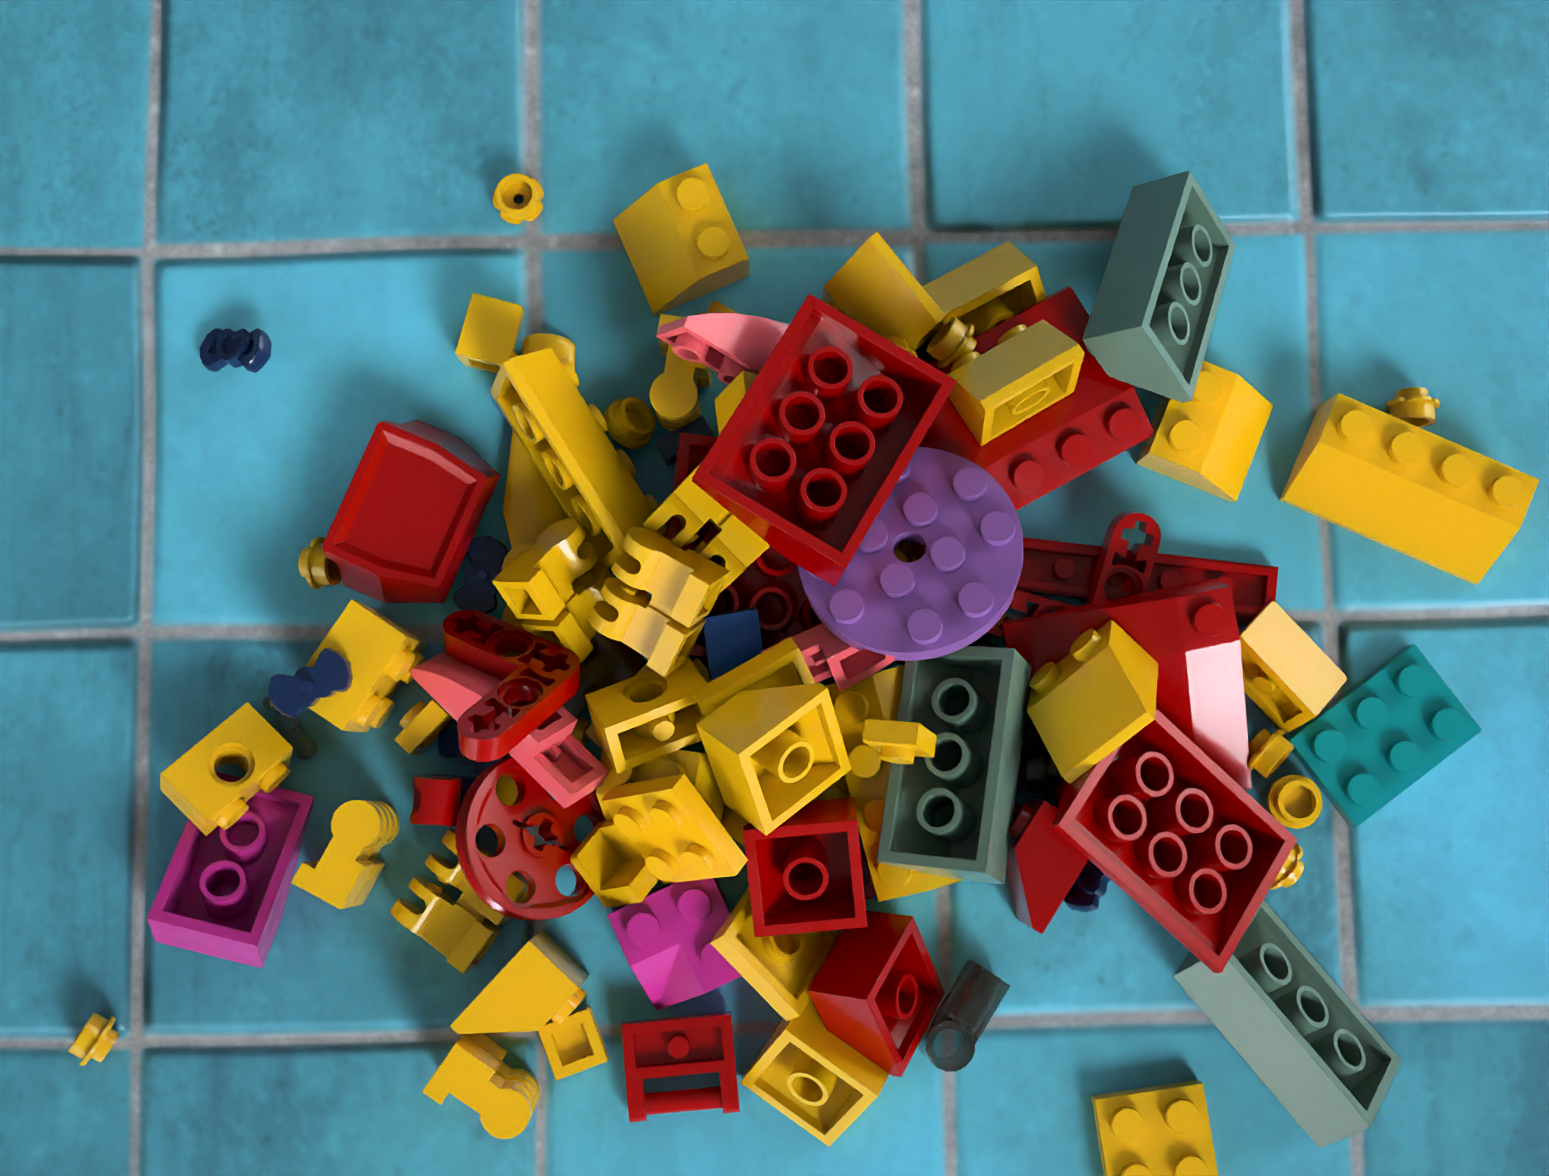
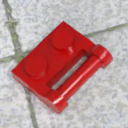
[621,1011,740,1123]

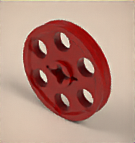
[455,756,605,921]

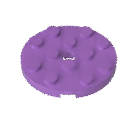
[798,447,1023,661]

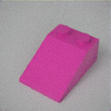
[147,771,314,969]

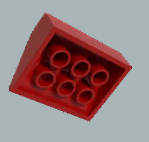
[918,286,1155,510]
[692,294,957,587]
[1052,708,1298,973]

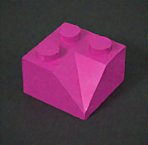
[607,878,741,1010]

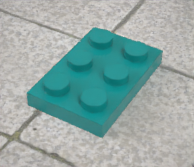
[1286,644,1482,827]

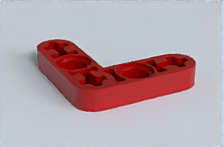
[988,511,1161,638]
[442,610,581,762]

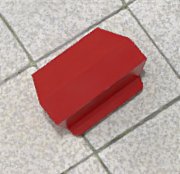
[322,419,501,604]

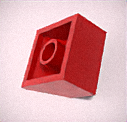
[743,797,868,937]
[1006,798,1089,934]
[808,910,945,1077]

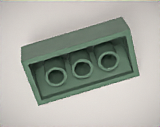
[1082,170,1236,403]
[877,646,1032,884]
[1174,899,1402,1148]

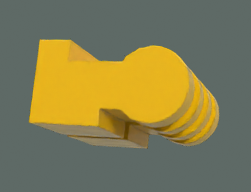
[649,313,713,432]
[642,459,770,592]
[492,518,612,663]
[588,527,730,677]
[291,800,400,910]
[390,828,528,974]
[422,1033,540,1139]

